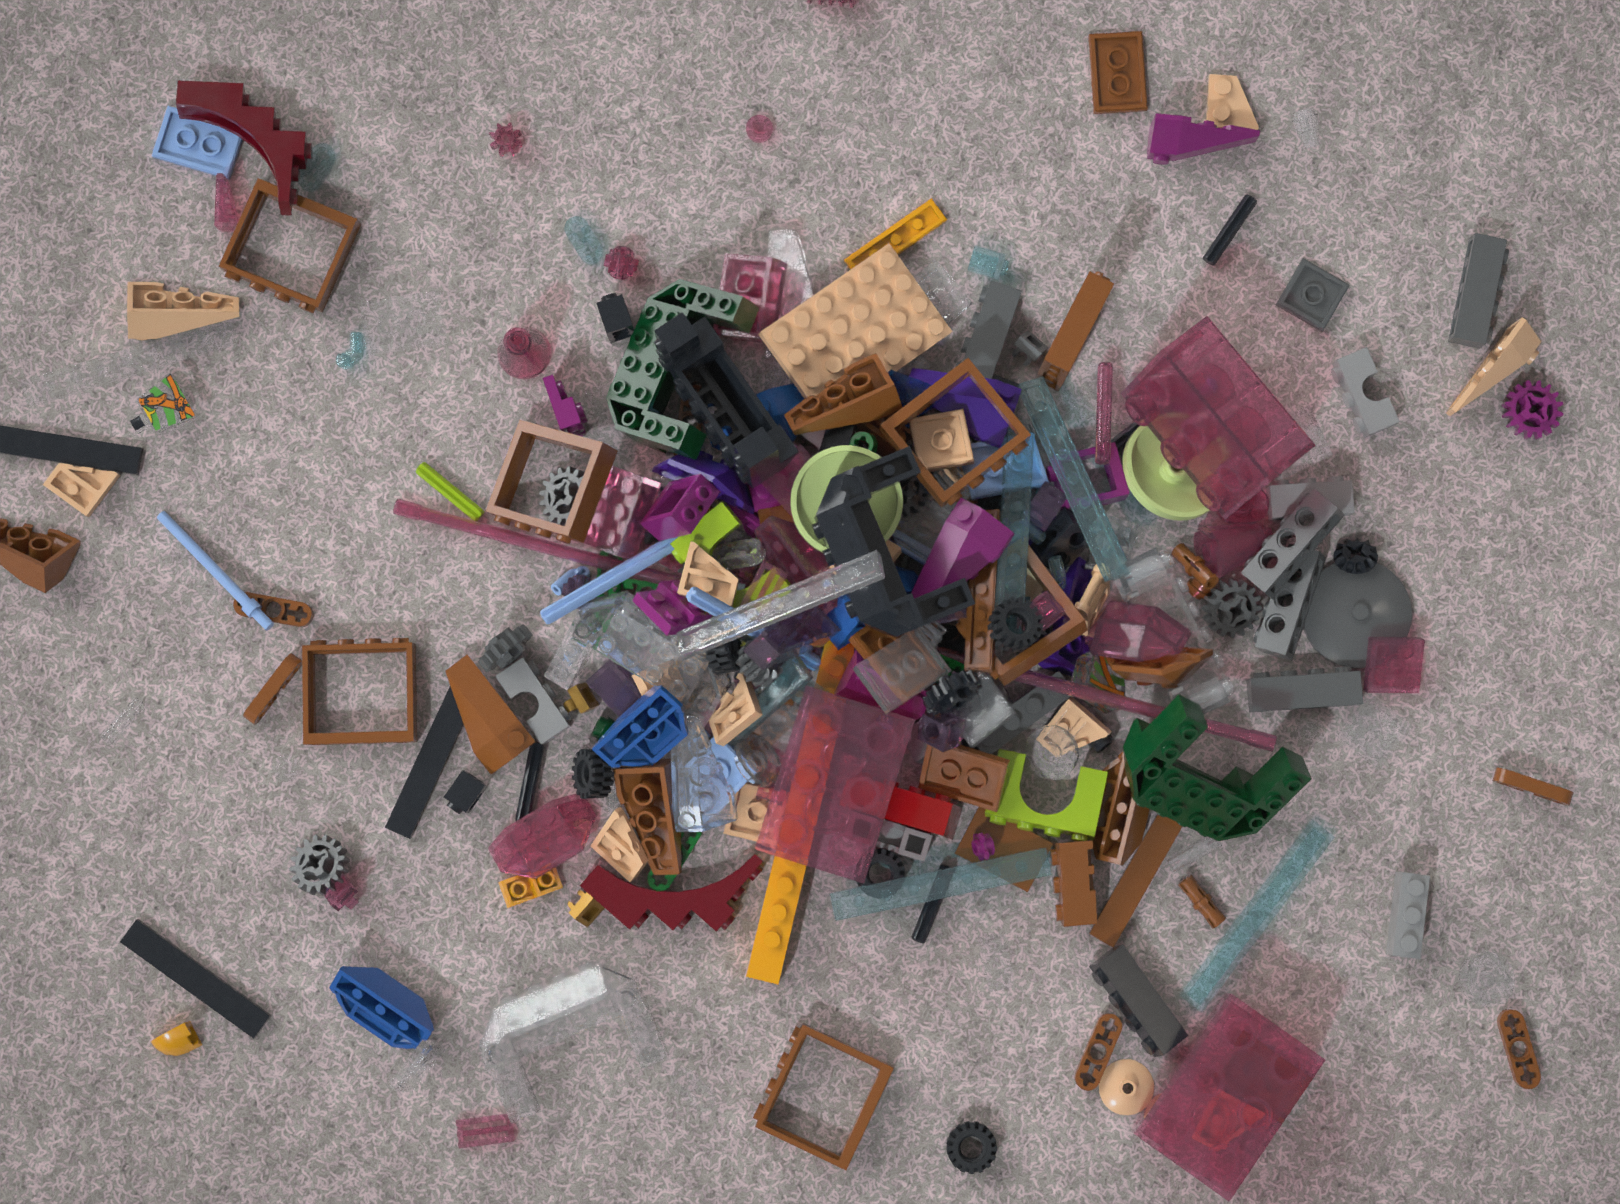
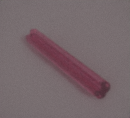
[1095,362,1113,465]

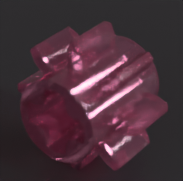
[489,122,523,157]
[603,246,639,280]

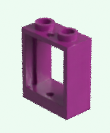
[1046,442,1130,512]
[640,474,720,541]

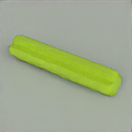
[415,462,484,522]

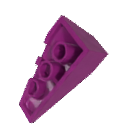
[1147,113,1260,165]
[911,498,1015,598]

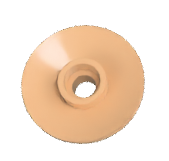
[1099,1059,1154,1115]

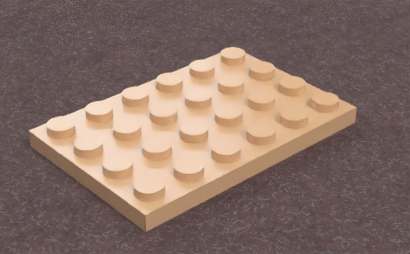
[758,243,953,399]

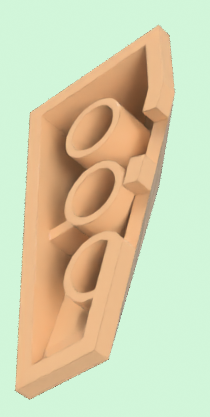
[127,282,239,340]
[1446,317,1541,416]

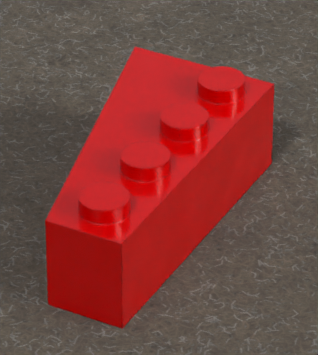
[839,771,962,840]

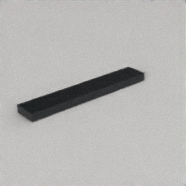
[0,425,143,475]
[385,686,464,839]
[120,919,271,1039]

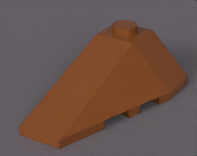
[784,353,903,435]
[0,518,80,593]
[445,655,535,774]
[613,758,682,875]

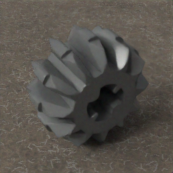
[735,638,784,687]

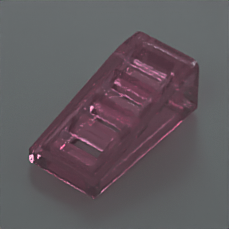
[214,173,239,232]

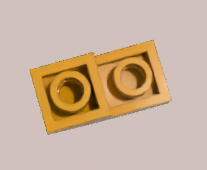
[498,862,563,908]

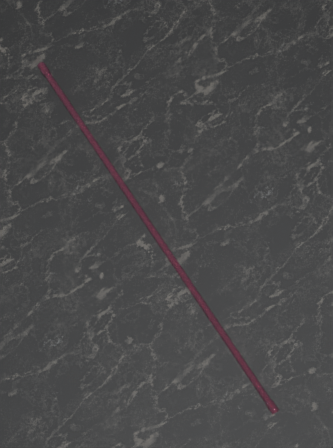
[393,499,1277,752]

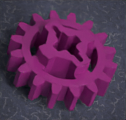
[1502,380,1564,440]

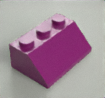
[834,650,933,724]

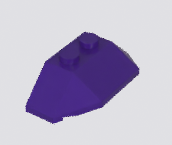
[652,450,755,514]

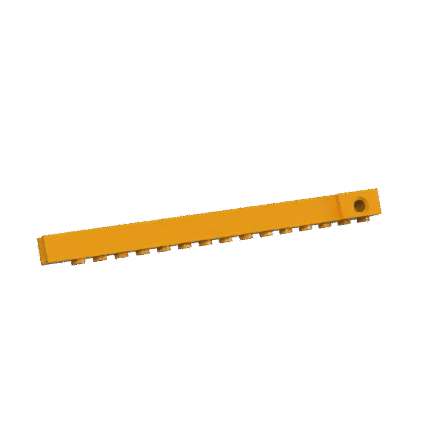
[746,570,856,984]

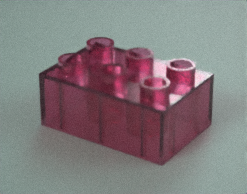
[1120,316,1316,520]
[755,685,915,884]
[1131,993,1325,1202]

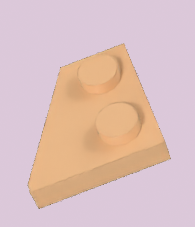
[43,463,121,517]
[709,673,763,747]

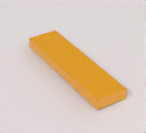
[844,198,947,270]

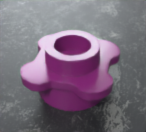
[971,833,995,861]

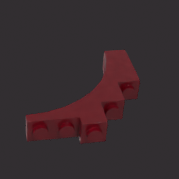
[176,80,312,216]
[580,854,763,932]

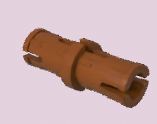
[1172,543,1219,590]
[1178,874,1226,929]

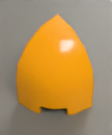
[151,1021,202,1056]

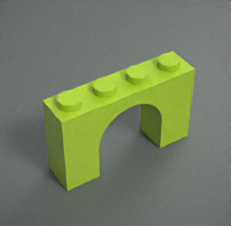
[670,502,794,631]
[985,749,1108,842]

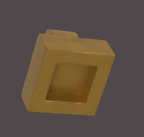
[563,682,599,714]
[567,890,605,928]

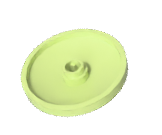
[1122,414,1229,521]
[790,445,903,553]

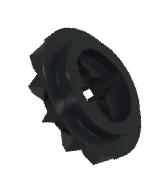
[1333,537,1378,574]

